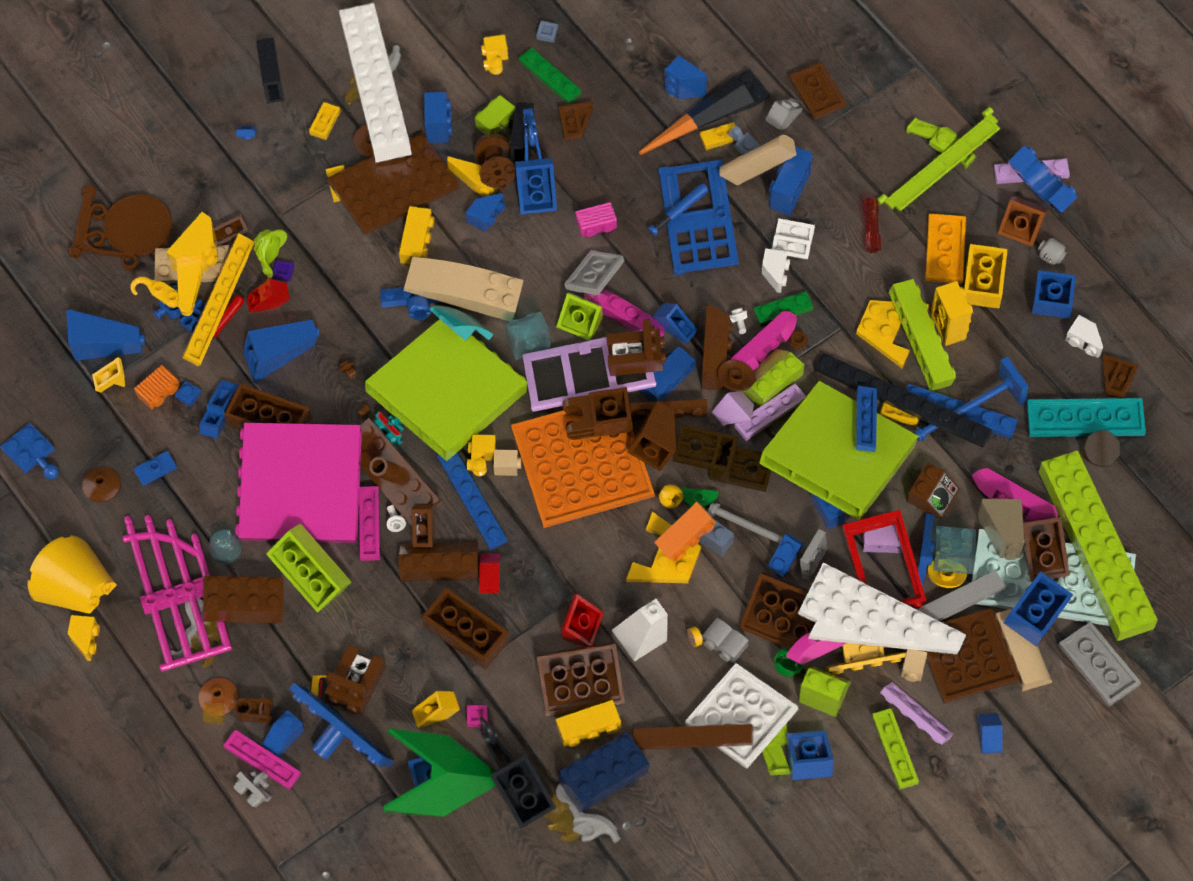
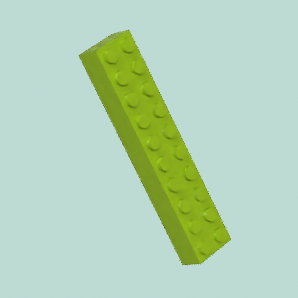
[1039,450,1158,641]

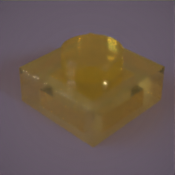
[203,702,225,724]

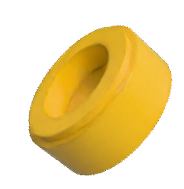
[687,626,703,647]

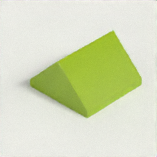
[556,292,603,341]

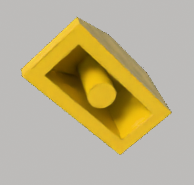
[412,691,460,728]

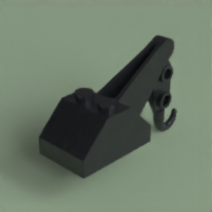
[480,717,556,829]

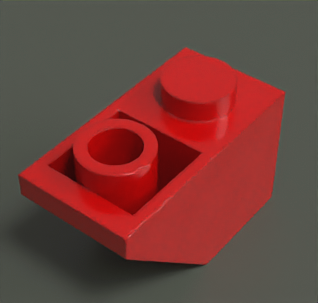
[247,278,290,313]

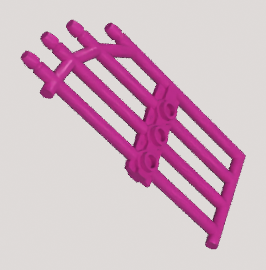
[122,515,232,672]

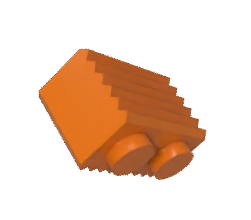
[134,365,180,410]

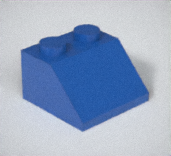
[665,55,707,99]
[786,730,834,780]

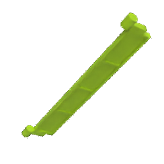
[876,107,1000,211]

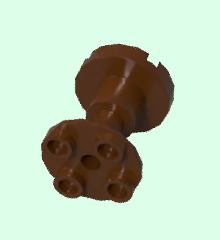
[474,133,516,190]

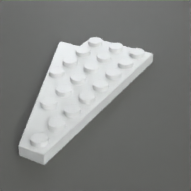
[798,563,966,654]

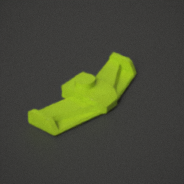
[906,118,977,169]
[762,695,791,776]

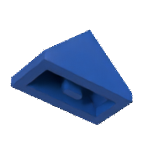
[977,713,1003,754]

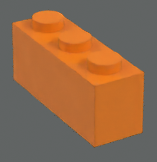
[654,502,717,562]

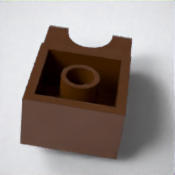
[563,387,633,440]

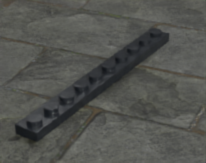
[814,353,992,448]

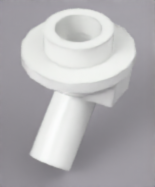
[729,308,747,334]
[387,505,406,532]

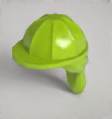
[254,229,287,279]

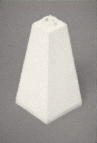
[612,599,668,662]

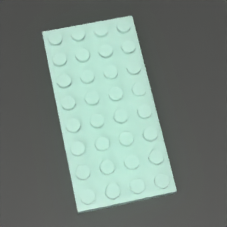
[972,529,1136,626]

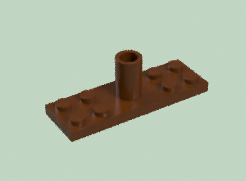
[361,418,442,526]

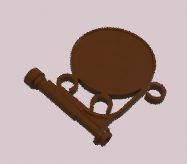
[67,186,172,271]

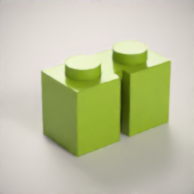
[475,95,515,136]

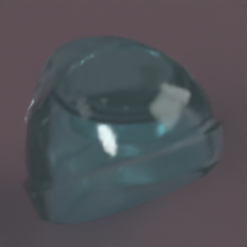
[209,529,242,564]

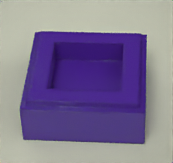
[272,260,295,282]

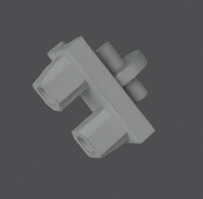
[233,771,272,807]

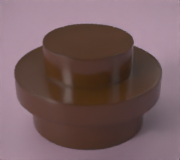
[789,331,808,350]

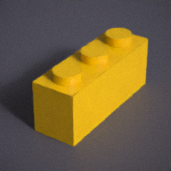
[399,206,435,265]
[556,700,621,747]

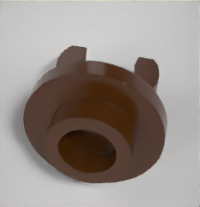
[338,360,357,380]

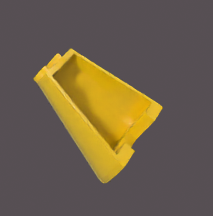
[28,535,116,614]

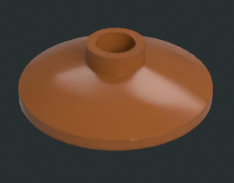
[198,678,238,716]

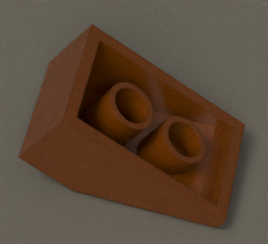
[1023,516,1070,582]

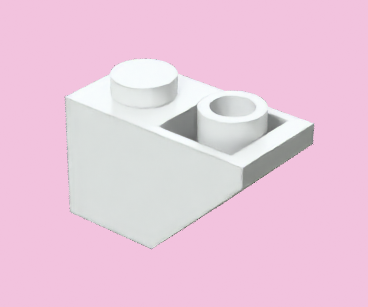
[762,248,790,293]
[1065,315,1103,358]

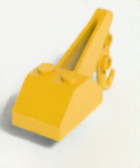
[130,212,218,316]

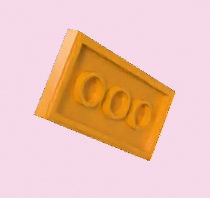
[925,213,966,284]

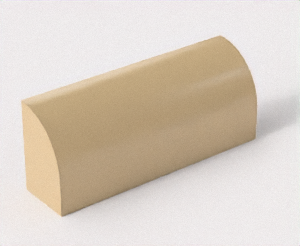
[720,135,796,186]
[995,609,1052,692]

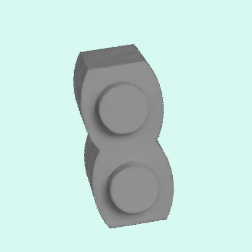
[702,618,748,663]

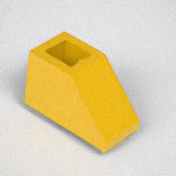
[68,615,100,661]

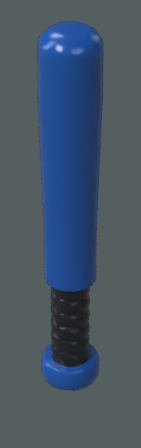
[648,184,709,236]

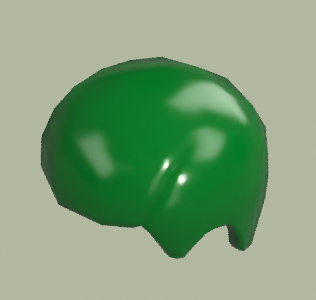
[773,648,805,678]

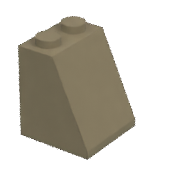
[978,499,1024,560]

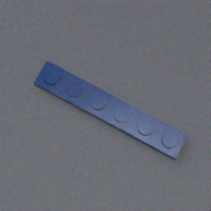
[906,384,1018,439]
[437,453,507,550]

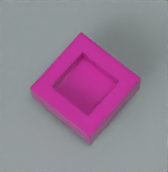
[467,705,487,727]

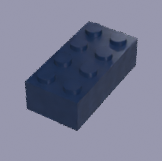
[558,732,650,813]

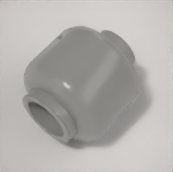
[1038,238,1067,265]

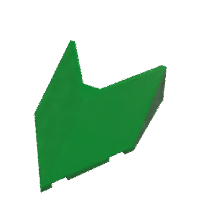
[382,728,496,817]

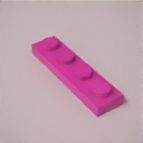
[359,486,380,561]
[223,730,301,790]

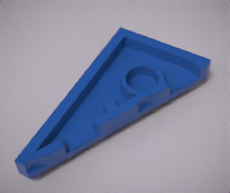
[918,513,934,586]

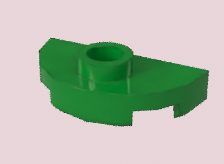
[680,488,719,509]

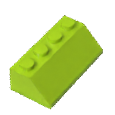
[266,524,352,613]

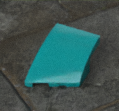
[429,306,494,341]

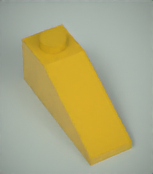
[447,156,498,197]

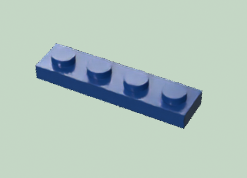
[855,386,877,452]

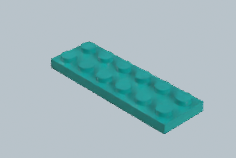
[1027,398,1146,437]

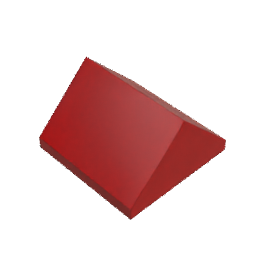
[562,594,604,646]

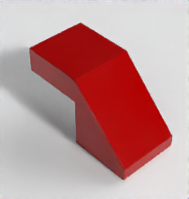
[479,554,500,593]

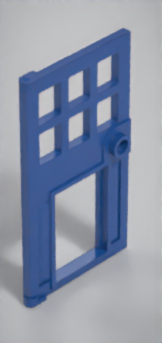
[658,160,739,275]

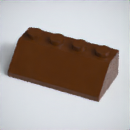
[702,305,733,391]
[399,542,479,582]

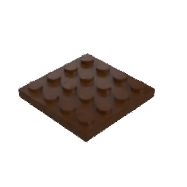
[923,608,1020,704]

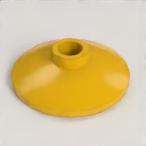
[927,557,967,588]

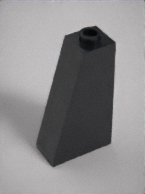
[256,38,285,104]
[510,102,534,165]

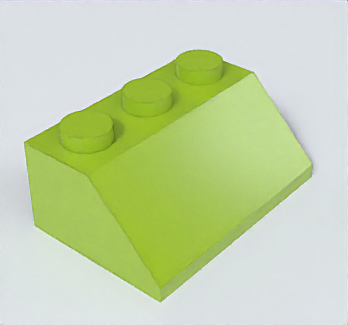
[743,349,804,407]

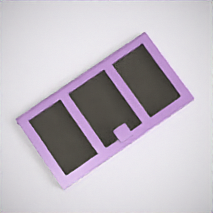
[522,330,656,412]

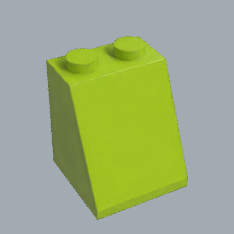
[799,667,851,717]

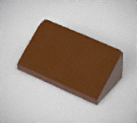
[214,214,249,246]

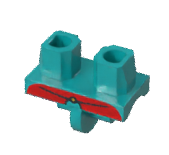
[374,412,404,446]

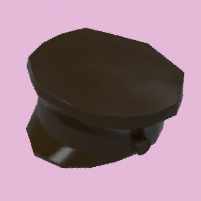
[1080,430,1120,467]

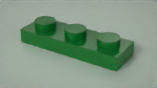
[754,291,813,327]

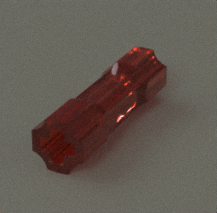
[862,197,882,254]

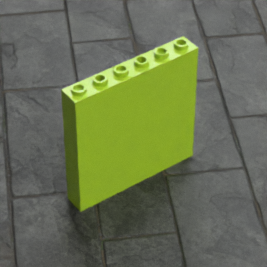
[365,319,527,461]
[760,381,918,520]

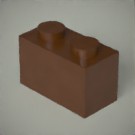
[412,503,435,547]

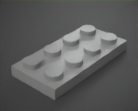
[1058,621,1141,707]

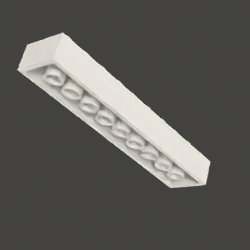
[339,3,412,162]

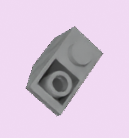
[765,98,803,130]

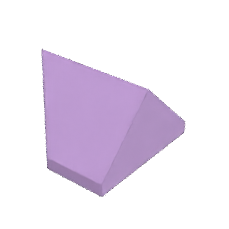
[712,391,754,427]

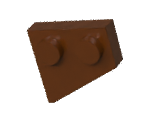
[559,102,593,141]

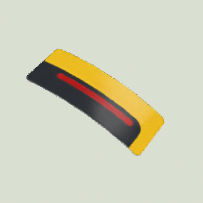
[311,675,328,704]

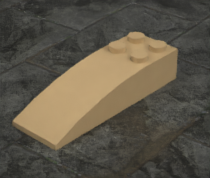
[403,257,524,322]

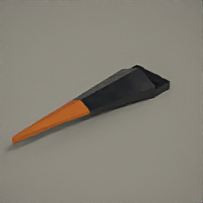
[639,69,770,155]

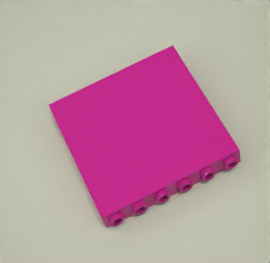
[236,423,362,543]

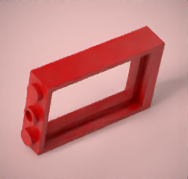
[842,510,926,609]

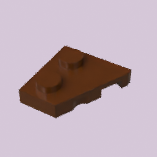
[1103,354,1138,398]

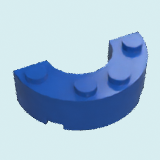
[1008,146,1077,213]

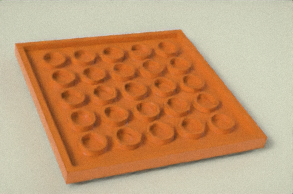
[511,410,655,528]

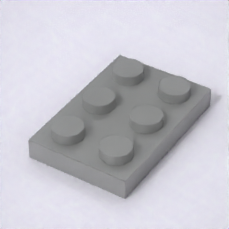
[564,250,624,295]

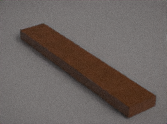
[633,724,754,750]

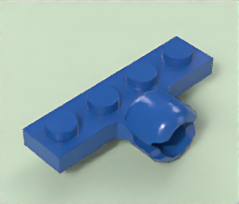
[380,287,441,321]

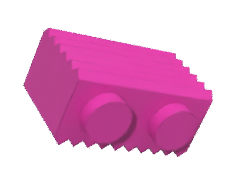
[575,202,617,237]

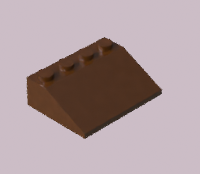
[739,572,815,649]
[536,642,625,716]

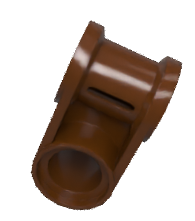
[234,698,274,723]

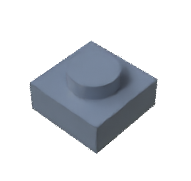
[537,21,558,43]

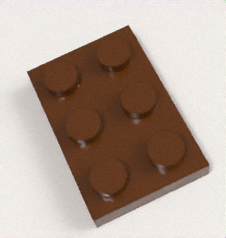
[789,62,846,120]

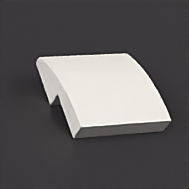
[772,219,815,260]

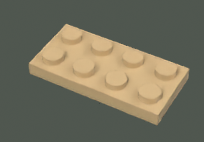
[155,245,230,284]

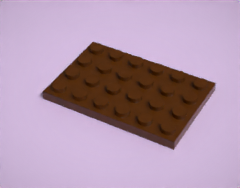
[327,132,459,235]

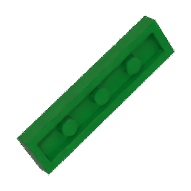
[519,47,582,105]

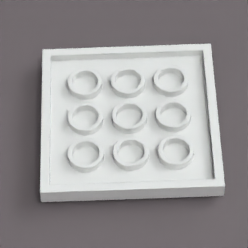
[685,664,798,769]

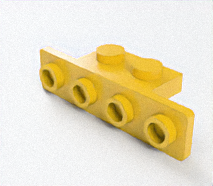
[826,643,906,674]

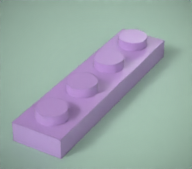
[993,159,1070,184]
[734,384,806,441]
[880,682,953,745]

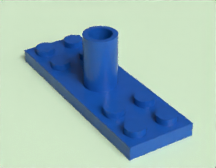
[289,683,394,767]

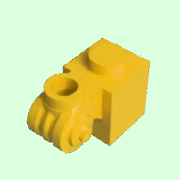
[481,35,508,75]
[467,435,496,476]

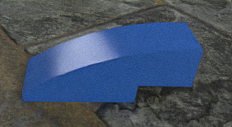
[200,380,239,439]

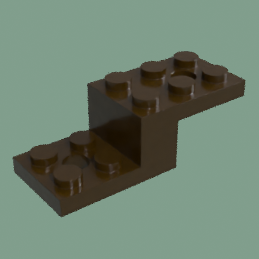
[672,424,772,492]

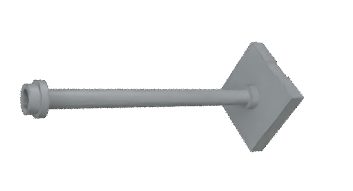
[708,503,827,581]

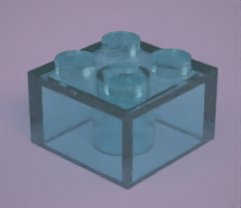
[506,311,550,360]
[933,526,976,574]

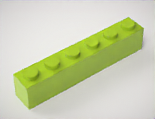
[889,279,956,391]

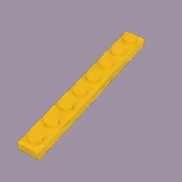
[182,233,254,367]

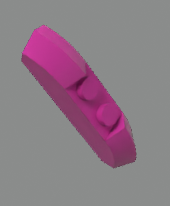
[584,289,665,337]
[730,312,797,370]
[972,468,1058,520]
[786,633,847,665]

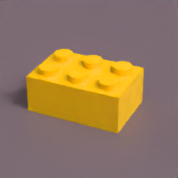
[964,244,1008,309]
[931,281,973,346]

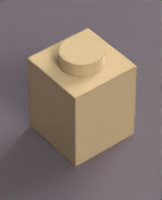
[494,450,522,476]
[901,649,927,682]

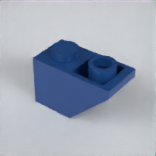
[466,193,505,232]

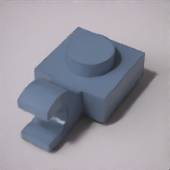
[728,126,760,155]

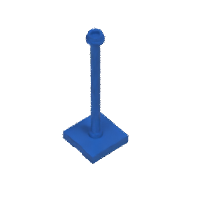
[913,357,1028,441]

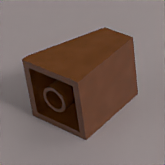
[627,401,676,471]

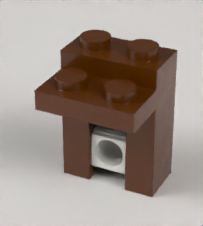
[606,319,666,376]
[324,645,386,714]

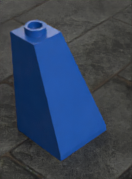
[66,310,146,361]
[243,320,319,383]

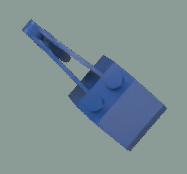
[515,108,557,215]

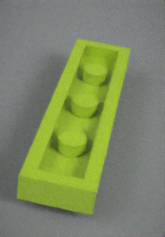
[872,708,919,790]

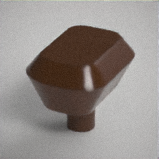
[357,404,371,418]

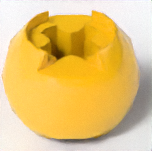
[659,484,683,509]

